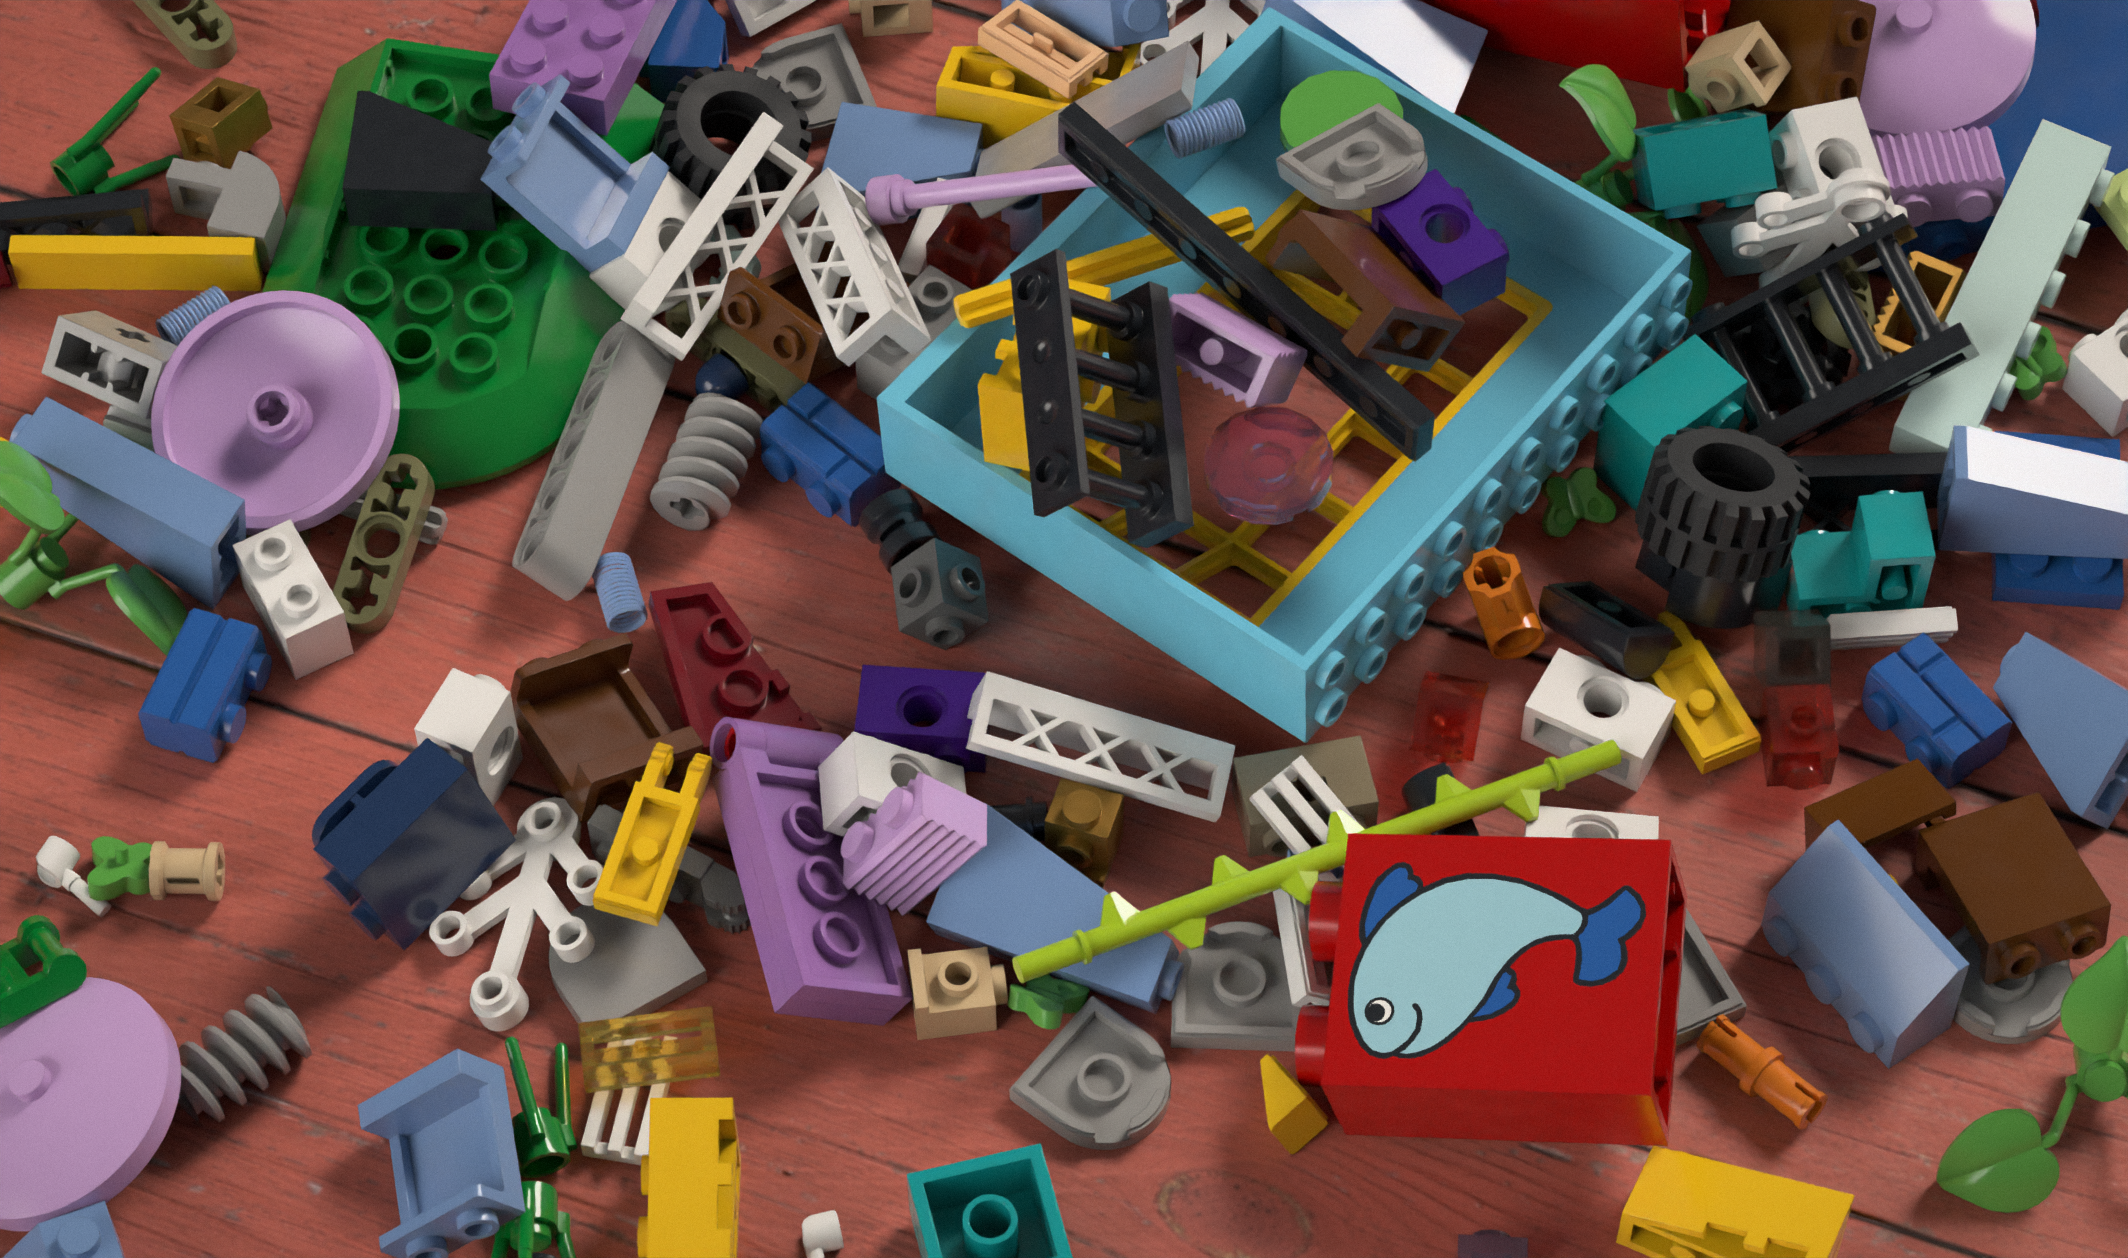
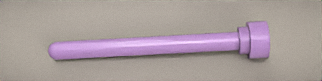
[865,164,1097,226]

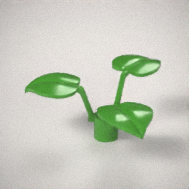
[1559,64,1711,324]
[0,441,188,656]
[1936,935,2128,1213]

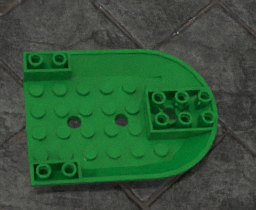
[262,38,664,490]

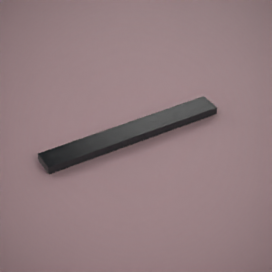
[1058,102,1435,462]

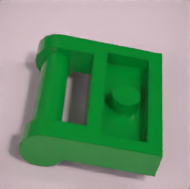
[0,915,87,1028]

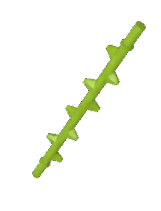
[1012,739,1622,983]

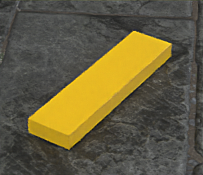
[8,235,263,291]

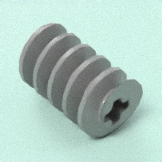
[650,392,763,531]
[178,986,312,1122]

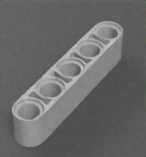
[512,320,675,601]

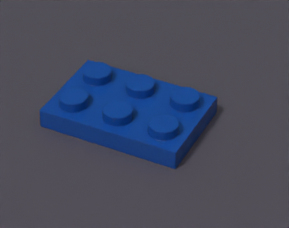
[1992,431,2124,610]

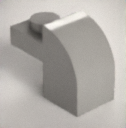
[166,151,286,273]

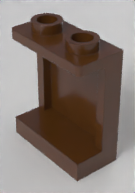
[1711,0,1876,121]
[1265,209,1465,372]
[717,241,911,384]
[510,634,704,823]
[1915,792,2111,985]

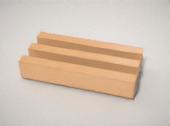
[978,0,1109,99]

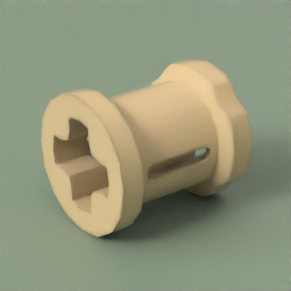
[149,841,225,901]

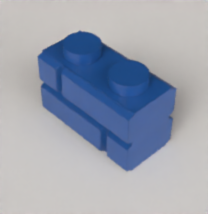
[759,382,902,527]
[138,608,272,763]
[1861,632,2012,789]

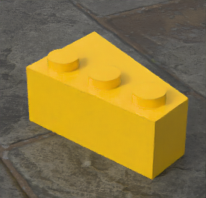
[936,43,1141,149]
[978,279,1111,471]
[637,1098,741,1258]
[1616,1145,1855,1258]

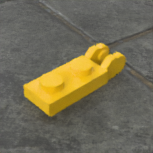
[1643,611,1761,775]
[592,742,713,927]

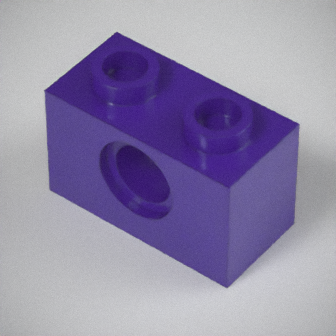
[1372,169,1510,316]
[854,665,990,773]

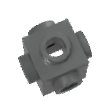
[891,538,989,650]

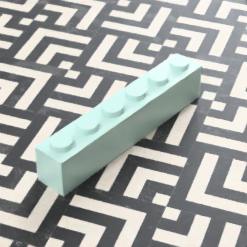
[1889,119,2115,454]

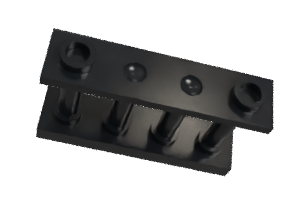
[1682,213,1980,456]
[1010,249,1194,548]

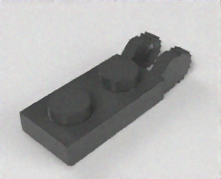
[587,804,751,934]

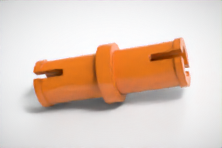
[1696,1014,1828,1130]

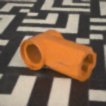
[1463,546,1545,660]

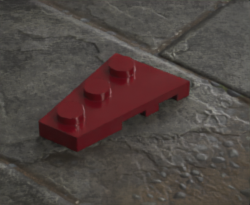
[648,582,822,756]

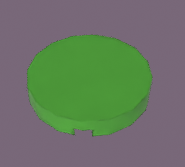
[1280,70,1403,151]

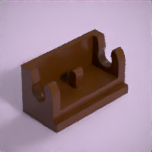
[1804,758,1956,850]

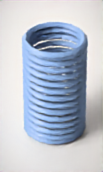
[1164,98,1245,159]
[1001,194,1042,253]
[155,285,230,346]
[592,552,648,633]

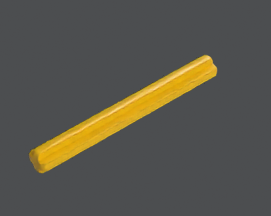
[953,207,1255,328]

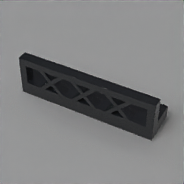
[0,188,153,265]
[1787,452,1947,550]

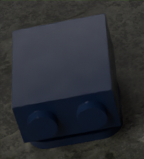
[312,738,516,951]

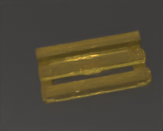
[578,1006,720,1093]

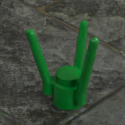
[50,67,180,196]
[505,1037,577,1178]
[491,1181,577,1258]

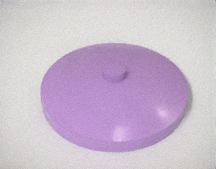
[1859,0,2036,138]
[151,290,400,536]
[0,977,181,1231]

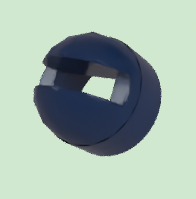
[695,353,749,401]

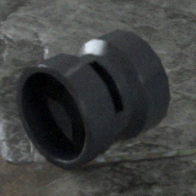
[859,489,943,575]

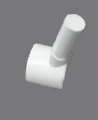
[36,836,111,917]
[802,1210,844,1258]

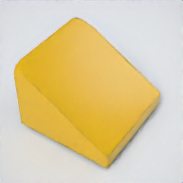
[1260,1054,1329,1154]

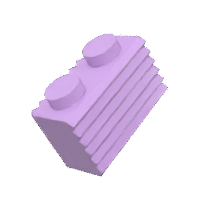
[1871,125,2005,227]
[1169,292,1307,408]
[841,772,987,916]

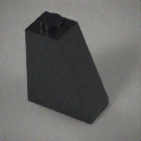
[342,91,510,231]

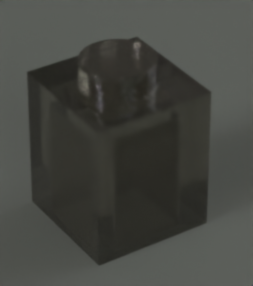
[1754,609,1831,691]

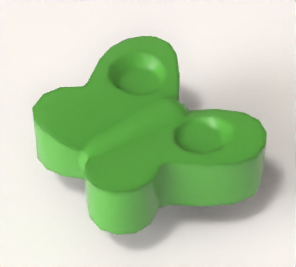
[2008,326,2068,401]
[1540,467,1616,537]
[87,836,152,901]
[1007,974,1089,1029]

